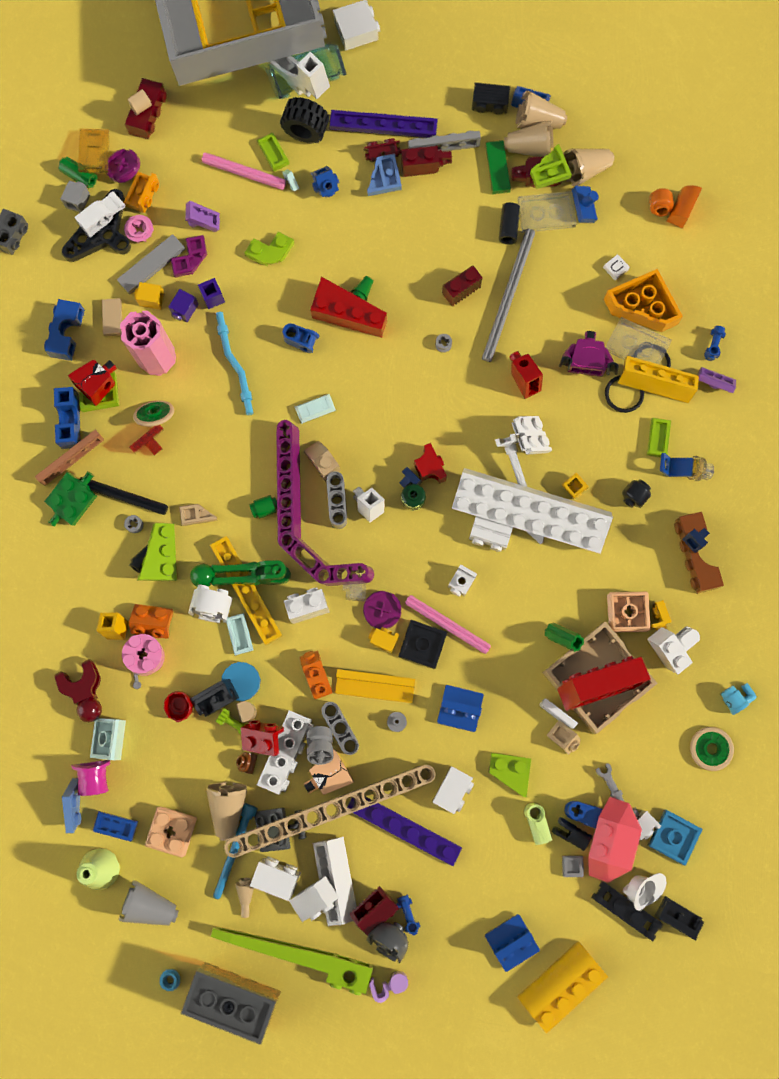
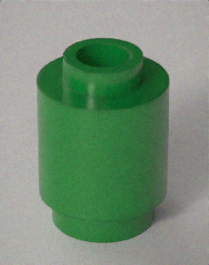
[249,495,277,518]

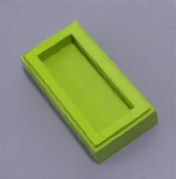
[257,133,289,172]
[647,418,671,457]

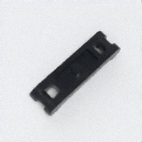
[591,881,664,942]

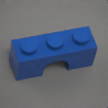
[44,299,85,361]
[54,387,81,449]

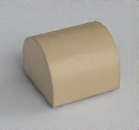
[128,89,152,115]
[236,701,257,723]

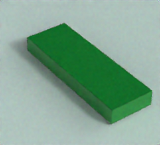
[485,140,511,194]

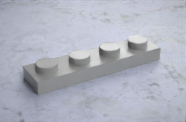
[408,131,481,151]

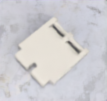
[511,416,552,455]

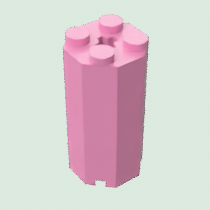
[120,310,176,376]

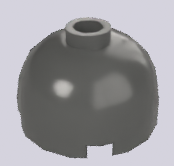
[367,922,408,963]

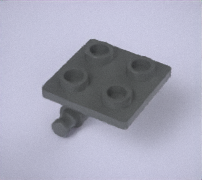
[255,807,307,852]

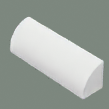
[313,837,356,926]

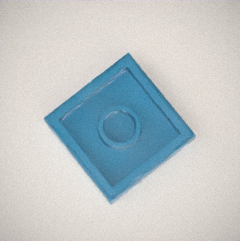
[647,809,703,866]

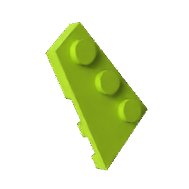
[137,523,177,581]

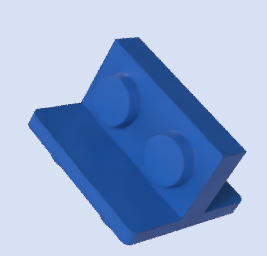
[437,685,484,732]
[485,914,540,972]

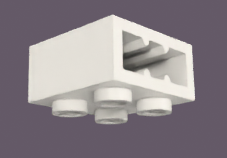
[333,0,380,51]
[284,588,330,624]

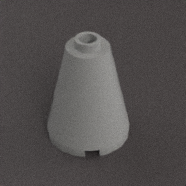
[118,880,179,926]

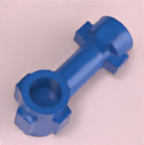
[704,326,726,361]
[396,895,421,936]

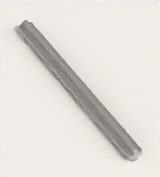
[482,229,535,362]

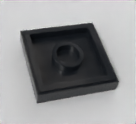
[398,620,447,669]

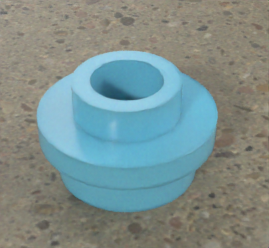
[160,969,181,991]

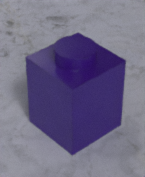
[198,278,225,309]
[169,289,199,322]

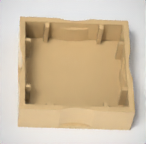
[542,621,657,734]

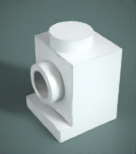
[448,564,477,597]
[636,810,661,840]

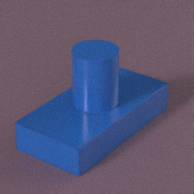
[571,186,599,223]

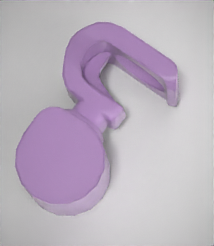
[369,971,408,1003]

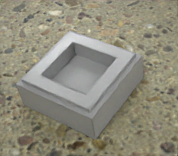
[562,856,584,877]

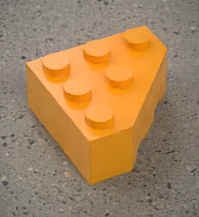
[603,269,683,332]

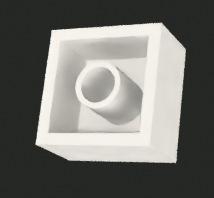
[250,856,301,901]

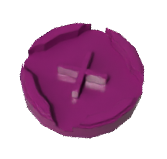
[105,149,140,183]
[363,591,402,629]

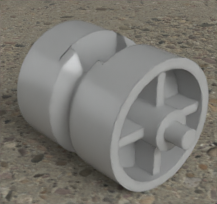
[306,726,334,765]

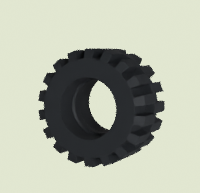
[280,97,329,144]

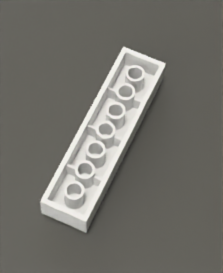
[452,468,613,554]

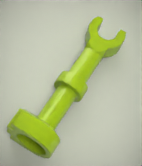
[216,708,247,734]

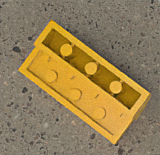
[517,941,608,1034]

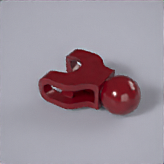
[55,659,102,723]

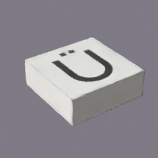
[603,254,630,281]

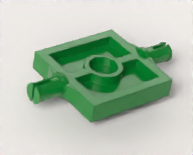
[44,471,97,527]

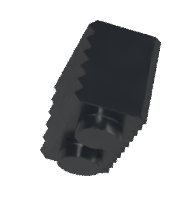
[472,82,510,115]

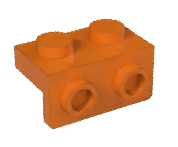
[129,604,173,639]

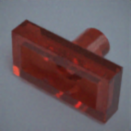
[129,425,164,456]

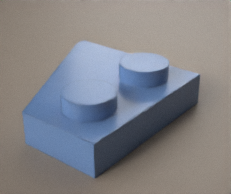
[367,154,402,196]

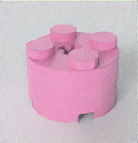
[122,634,165,676]

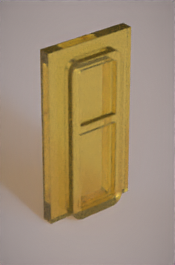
[78,128,109,173]

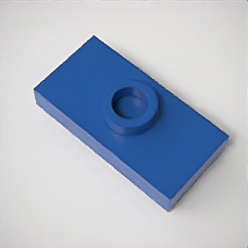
[92,811,138,842]

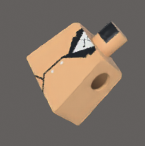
[304,749,354,795]

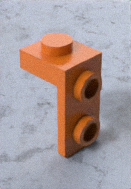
[300,650,332,699]

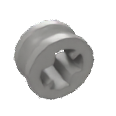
[435,334,452,353]
[124,515,144,533]

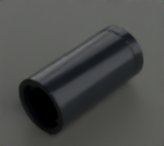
[499,202,520,245]

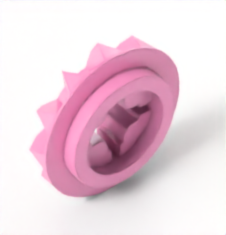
[124,215,154,244]

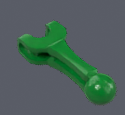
[190,560,291,587]

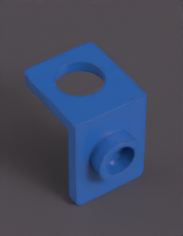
[660,453,694,477]

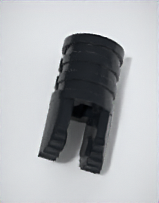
[551,817,592,851]

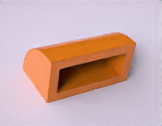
[666,185,702,229]

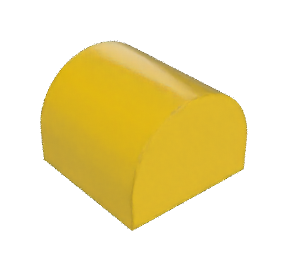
[562,472,589,499]

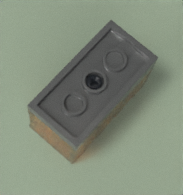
[181,962,281,1045]

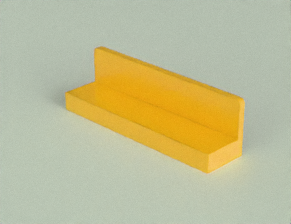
[618,356,699,403]
[335,669,415,703]

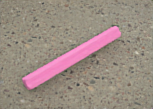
[202,153,286,190]
[405,595,491,654]

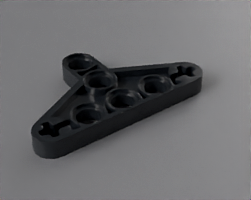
[62,189,131,262]

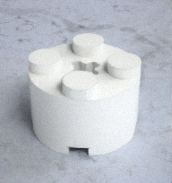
[188,585,232,623]

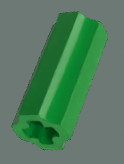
[58,157,98,189]
[545,623,584,652]

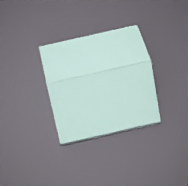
[90,718,126,760]

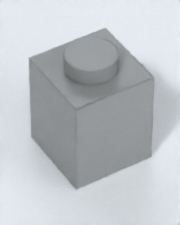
[61,180,90,213]

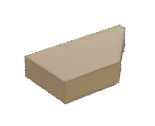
[179,504,217,526]

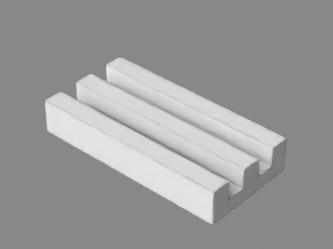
[539,698,578,729]

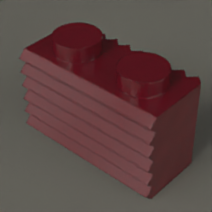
[442,265,482,306]
[349,886,399,936]

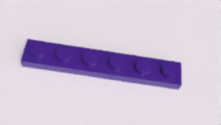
[330,110,438,138]
[347,796,462,866]

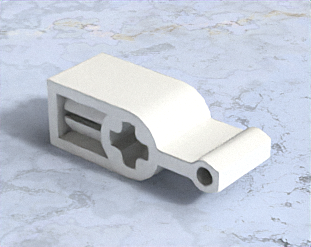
[74,192,125,237]

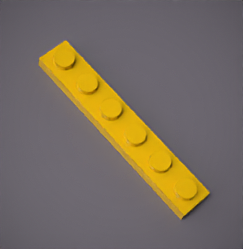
[210,536,283,645]

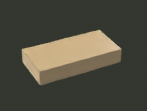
[102,298,122,336]

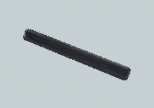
[80,477,168,515]

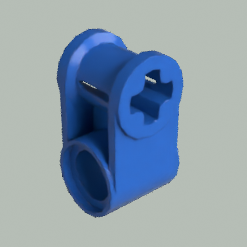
[282,323,320,353]
[564,801,603,829]

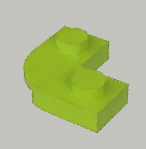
[245,231,295,266]

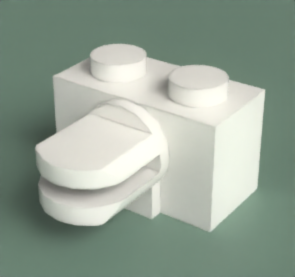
[647,626,700,675]

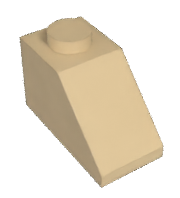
[304,441,340,481]

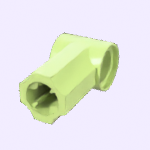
[524,803,552,845]

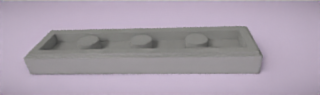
[117,234,185,295]

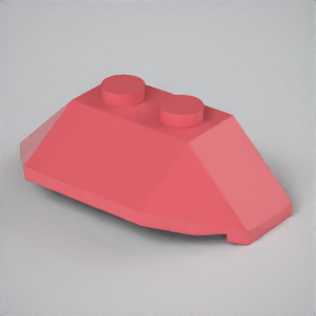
[588,797,642,883]

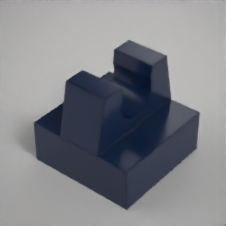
[399,467,422,488]
[682,528,710,553]

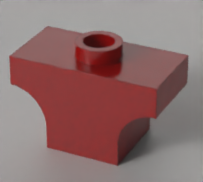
[414,443,447,484]

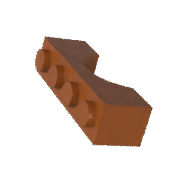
[674,512,724,594]

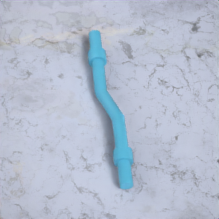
[216,312,254,415]

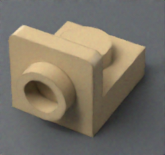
[547,720,581,755]

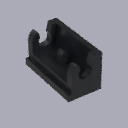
[190,679,239,717]
[655,896,704,941]

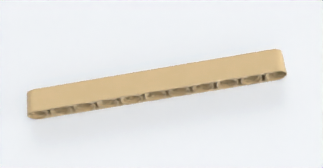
[224,765,435,858]

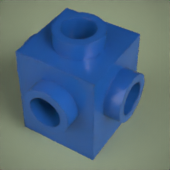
[311,166,339,197]

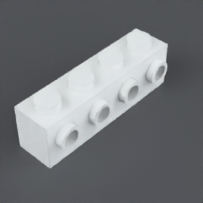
[257,710,314,795]

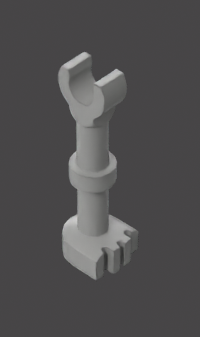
[596,763,639,817]

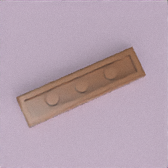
[35,429,104,486]

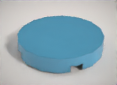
[221,662,261,701]

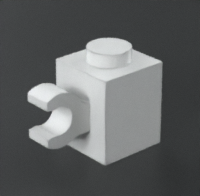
[353,487,385,522]

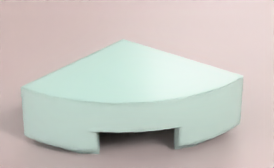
[282,169,300,191]

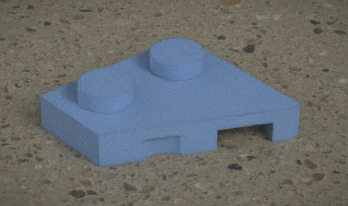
[62,778,81,833]

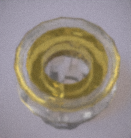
[687,456,714,481]

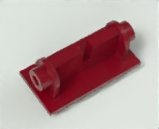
[363,138,401,162]

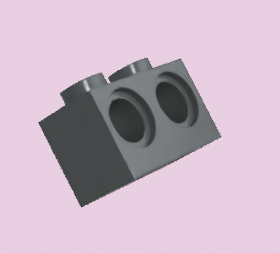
[0,208,29,255]

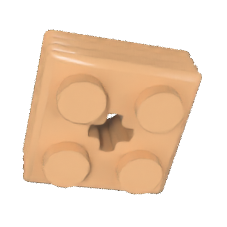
[607,592,650,632]
[145,806,197,857]

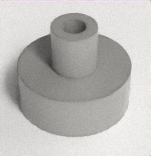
[387,712,407,732]

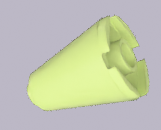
[77,848,120,890]

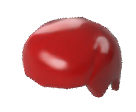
[164,691,194,722]

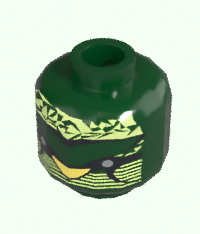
[401,484,426,511]

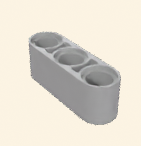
[326,471,347,529]
[322,702,359,755]

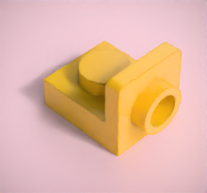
[650,600,672,631]

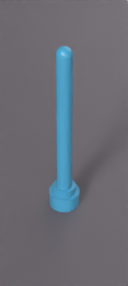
[213,803,258,899]

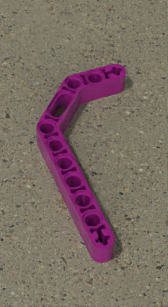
[276,420,374,586]

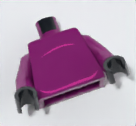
[559,331,619,377]

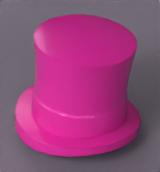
[71,760,111,796]

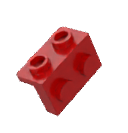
[241,720,284,756]

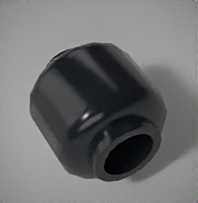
[622,479,651,508]

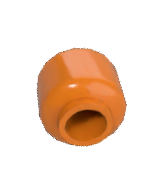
[649,188,674,217]

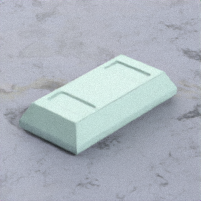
[295,394,336,424]
[226,613,254,655]

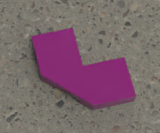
[171,235,207,278]

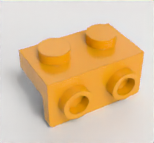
[123,172,159,213]

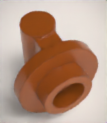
[236,752,258,774]

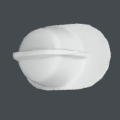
[623,873,667,911]

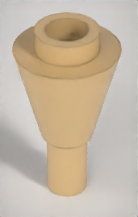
[235,878,254,918]

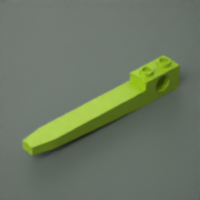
[211,927,373,995]

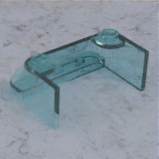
[264,42,347,99]

